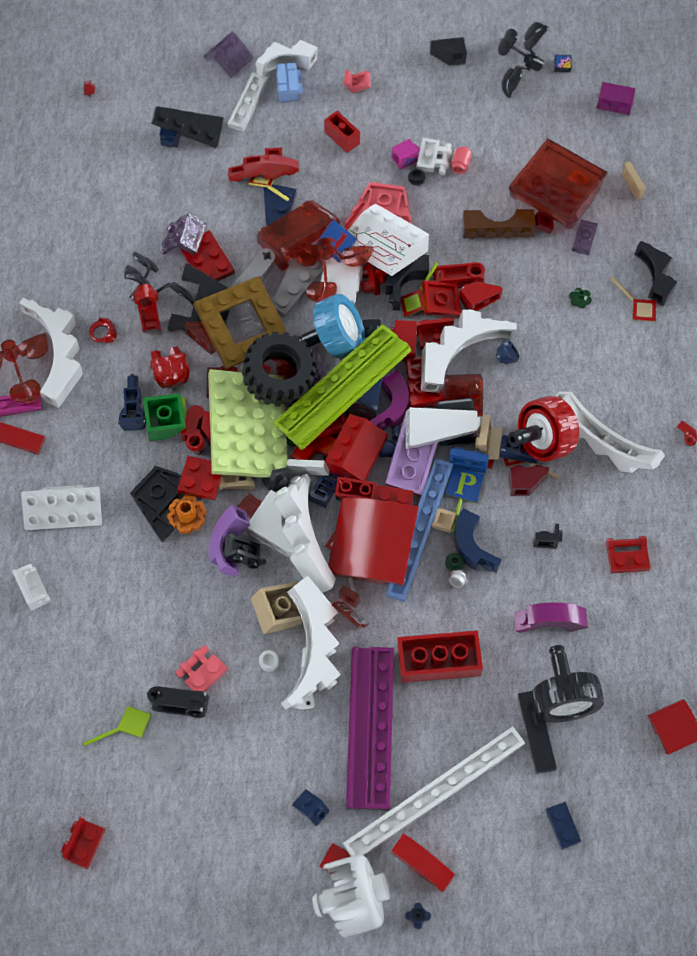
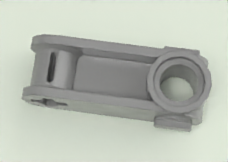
[234,249,275,286]

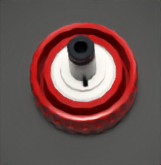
[508,396,579,462]

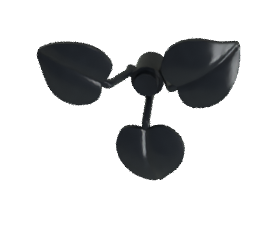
[498,22,550,98]
[124,251,194,306]

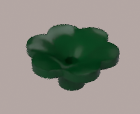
[569,288,592,308]

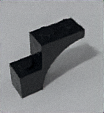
[634,241,678,306]

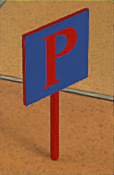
[315,202,365,263]

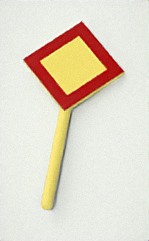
[248,176,289,201]

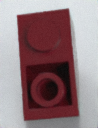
[509,465,549,496]

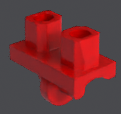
[361,262,388,296]

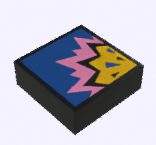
[554,54,572,72]

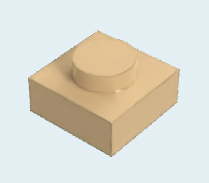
[432,508,457,533]

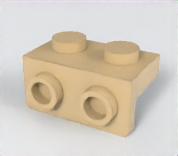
[476,415,503,460]

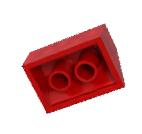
[325,414,388,481]

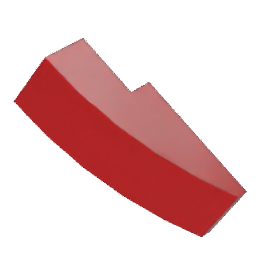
[391,833,455,892]

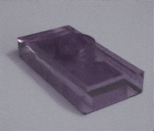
[572,219,598,256]

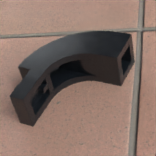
[385,255,429,311]

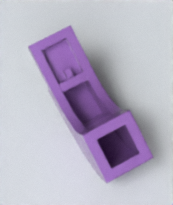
[209,505,251,578]

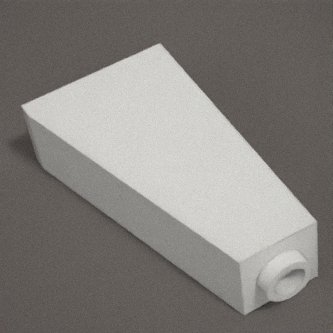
[406,407,480,449]

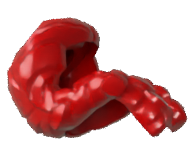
[150,346,190,389]

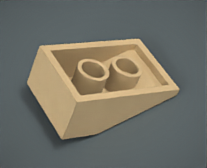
[250,581,303,634]

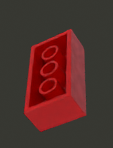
[397,630,483,683]

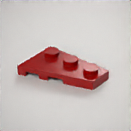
[405,356,445,408]

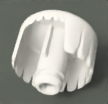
[312,855,390,938]

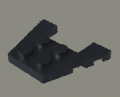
[167,263,230,331]
[130,466,202,542]

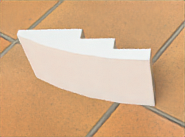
[318,251,364,305]

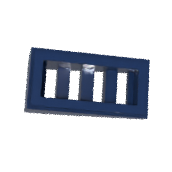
[499,435,537,464]
[309,470,343,508]

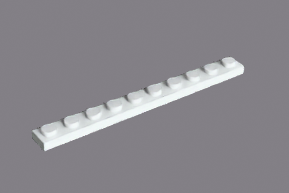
[343,726,525,857]

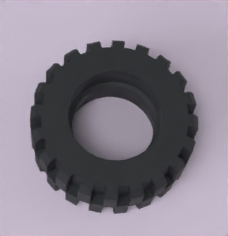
[242,331,316,407]

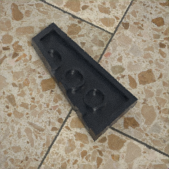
[151,106,224,148]

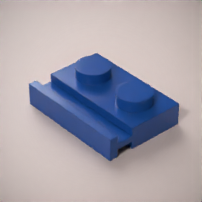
[449,447,489,473]

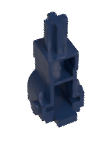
[118,374,146,431]

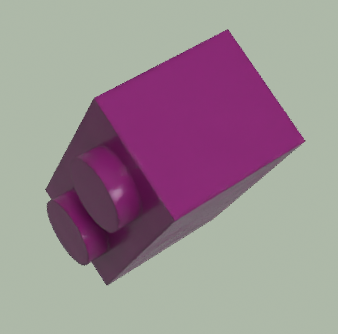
[596,82,636,115]

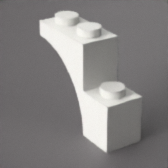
[256,40,318,77]

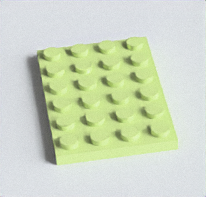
[208,369,288,478]

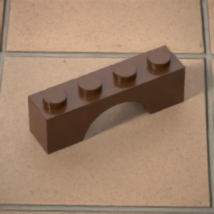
[462,209,536,239]

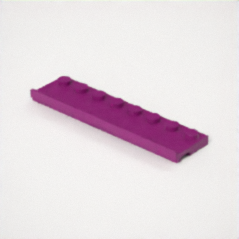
[346,646,394,810]

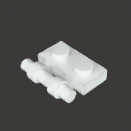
[416,138,452,175]

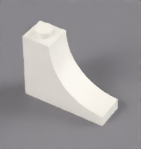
[246,490,294,559]

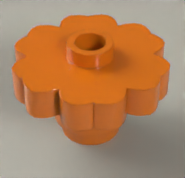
[167,495,207,535]

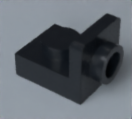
[362,319,381,338]
[533,523,563,549]

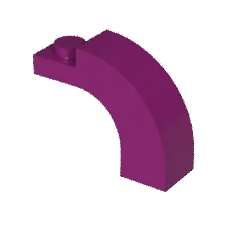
[370,370,409,431]
[514,602,588,633]

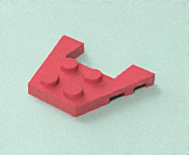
[345,182,412,228]

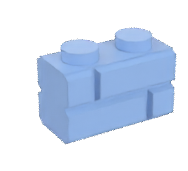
[276,63,302,102]

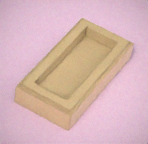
[621,161,646,200]

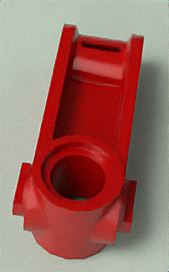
[432,262,485,288]
[133,284,161,333]

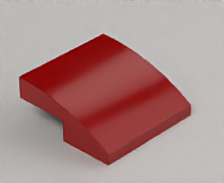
[647,699,697,755]

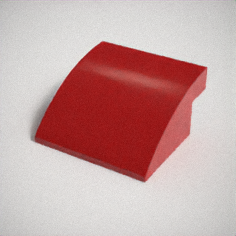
[328,497,419,586]

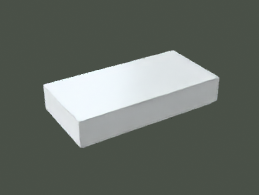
[287,459,329,476]

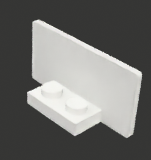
[21,485,102,530]

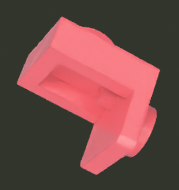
[343,70,370,93]

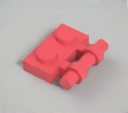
[175,645,228,692]

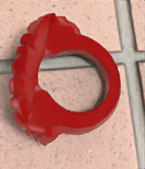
[89,317,117,343]

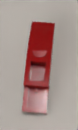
[228,155,299,182]
[335,477,414,505]

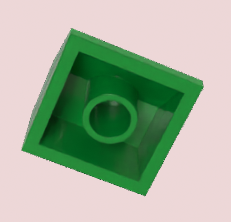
[143,393,186,442]

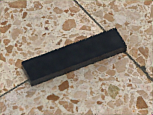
[517,691,557,774]

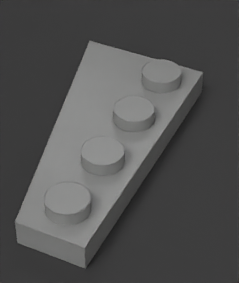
[272,246,325,318]

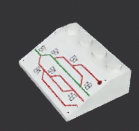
[348,204,429,276]

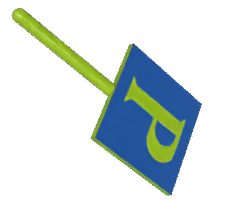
[445,466,484,531]

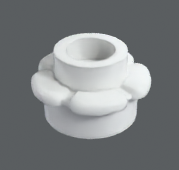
[449,570,468,588]

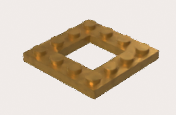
[193,276,288,370]

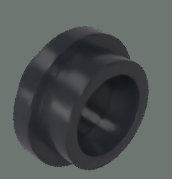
[408,169,426,186]

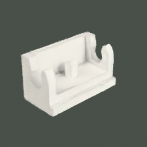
[12,564,51,611]

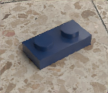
[545,802,582,850]

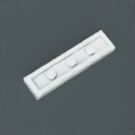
[227,72,268,132]

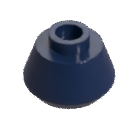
[496,340,520,364]

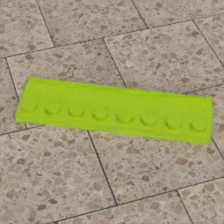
[273,324,411,450]

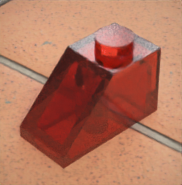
[184,322,216,355]

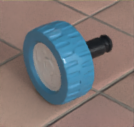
[298,294,366,359]

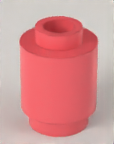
[451,147,472,174]

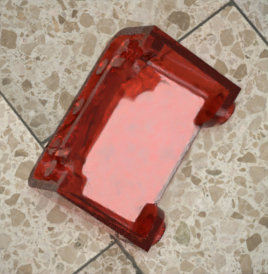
[257,200,340,271]

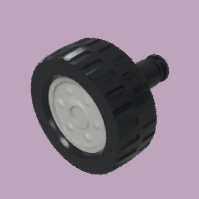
[533,645,605,722]

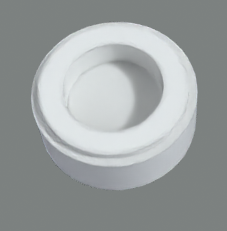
[259,650,279,672]

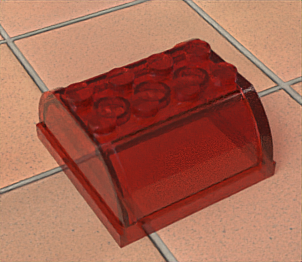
[509,138,608,230]

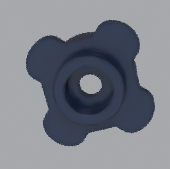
[405,903,431,929]

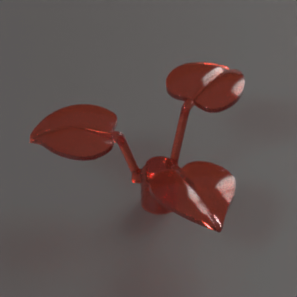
[296,237,374,302]
[0,332,48,403]

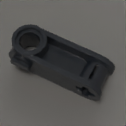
[147,686,209,718]

